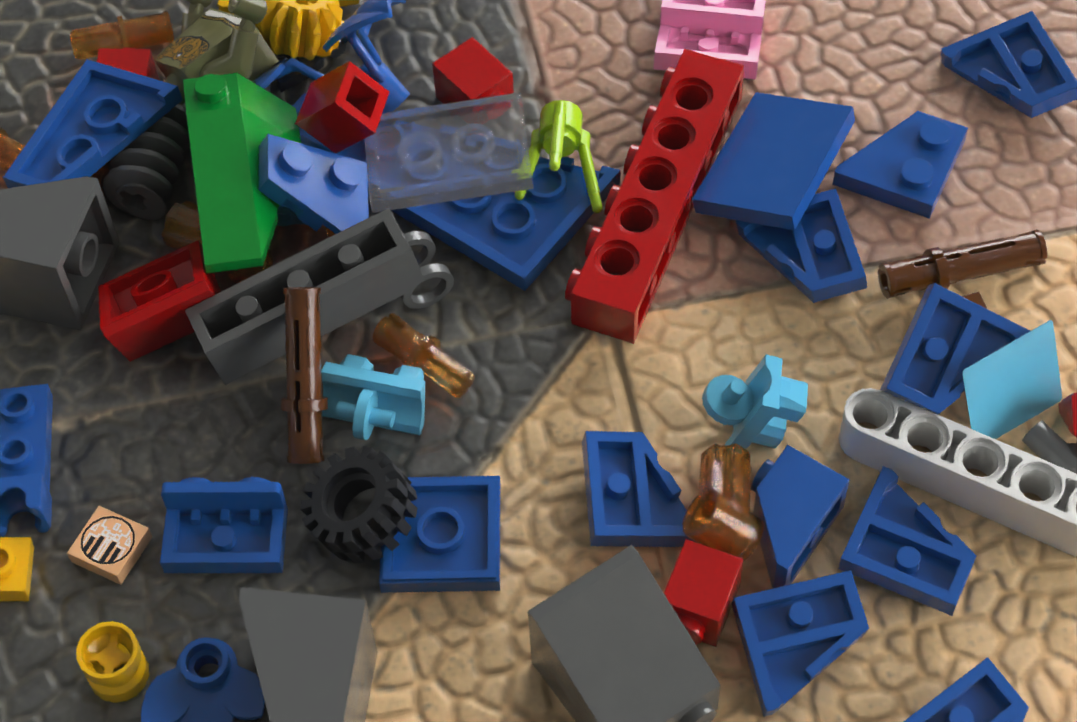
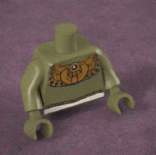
[155,0,279,105]

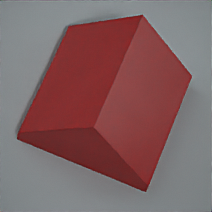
[98,240,221,362]

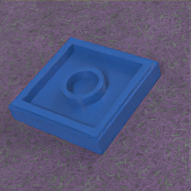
[379,476,501,593]

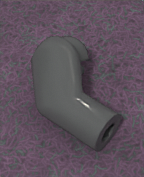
[1022,420,1077,474]

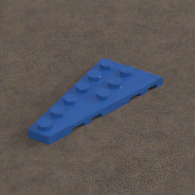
[292,93,621,291]

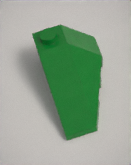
[183,73,301,274]

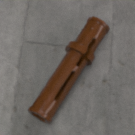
[878,230,1048,298]
[281,287,328,464]

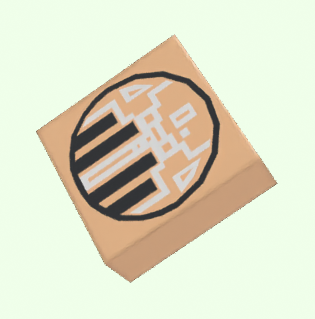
[67,506,152,585]

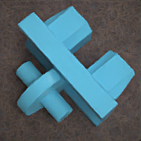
[321,354,426,440]
[702,354,808,456]

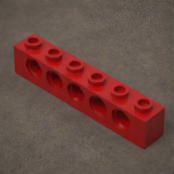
[565,49,744,344]

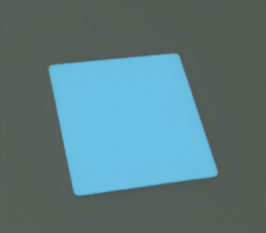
[962,320,1062,439]

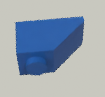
[751,445,850,589]

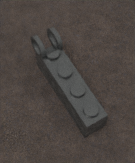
[185,208,454,385]

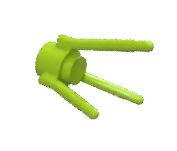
[514,100,603,213]

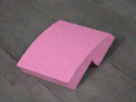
[653,0,766,80]

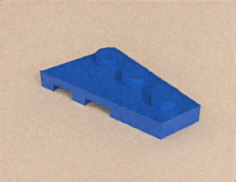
[3,59,183,188]

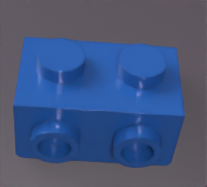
[160,477,288,573]

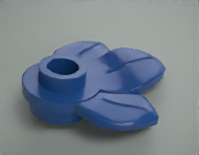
[141,637,265,722]

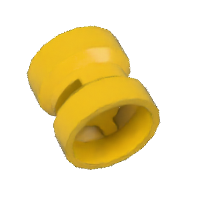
[76,621,149,703]

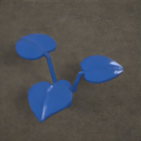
[252,0,410,119]

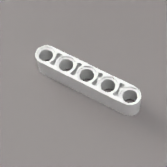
[839,388,1077,557]

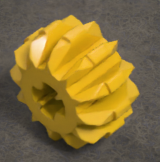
[257,0,344,60]

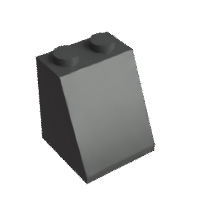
[0,176,120,330]
[528,545,720,722]
[238,587,378,722]

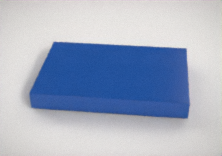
[692,92,855,231]

